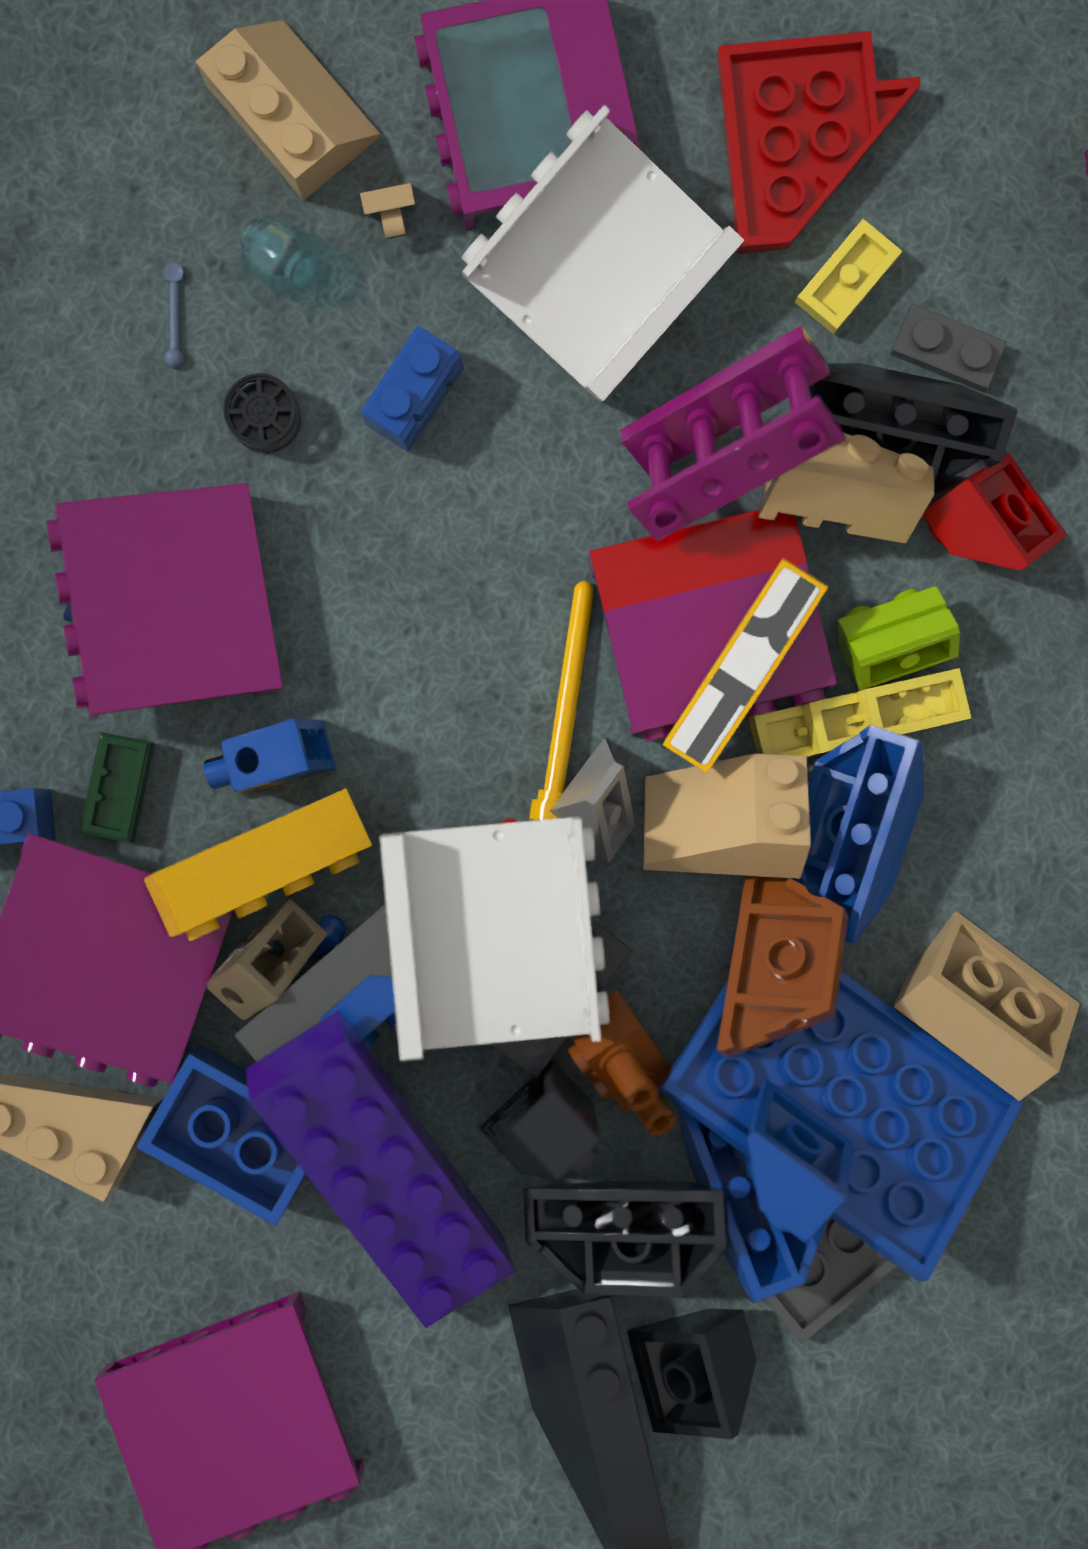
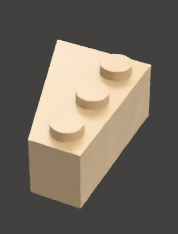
[759,433,934,544]
[0,1074,164,1202]

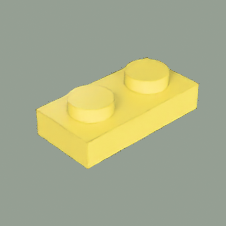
[795,219,902,335]

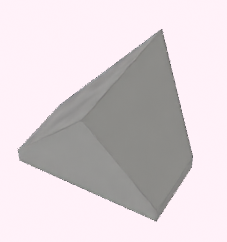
[550,738,636,864]

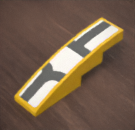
[662,557,828,773]

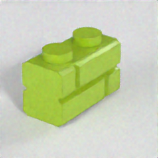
[837,586,960,690]

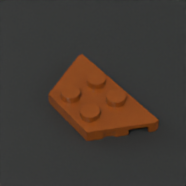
[717,876,849,1057]

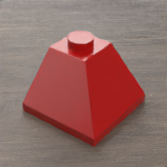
[923,453,1068,571]

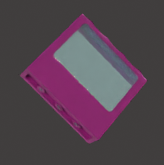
[414,0,641,230]

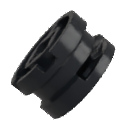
[223,373,301,453]

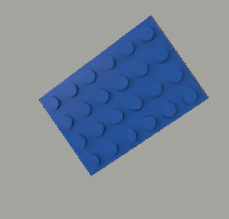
[657,971,1023,1282]

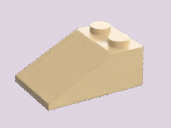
[643,753,811,879]

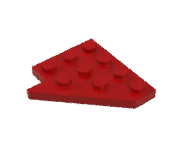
[717,31,921,254]

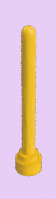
[529,581,594,820]

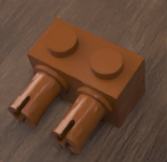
[568,989,676,1136]

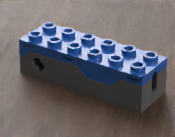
[235,818,517,1061]

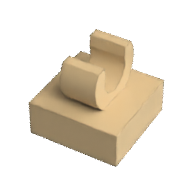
[360,183,415,238]

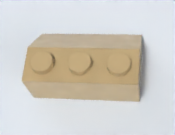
[195,20,381,200]
[893,911,1080,1101]

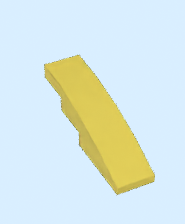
[748,668,971,757]

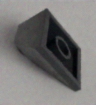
[627,1309,757,1439]

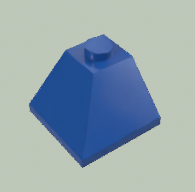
[747,1079,854,1243]

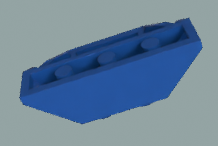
[791,725,924,943]
[676,1105,827,1303]

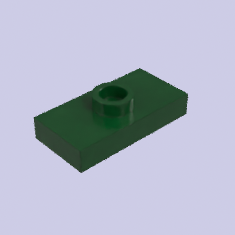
[79,732,155,843]

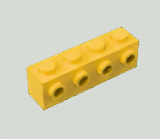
[144,788,372,941]

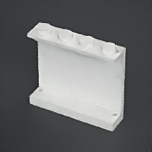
[461,105,744,401]
[380,816,609,1060]

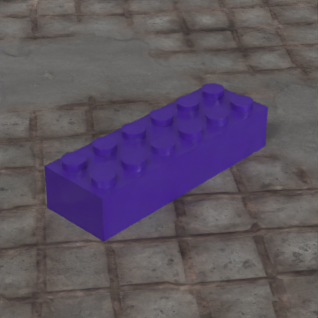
[246,1010,516,1328]

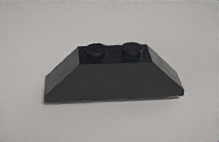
[809,363,1018,494]
[523,1181,730,1298]

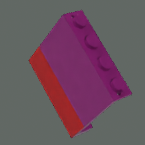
[588,510,837,742]

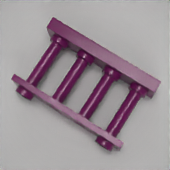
[620,325,846,542]

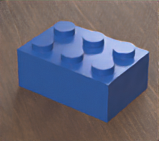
[136,1046,306,1226]

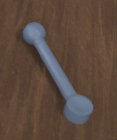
[163,262,185,369]

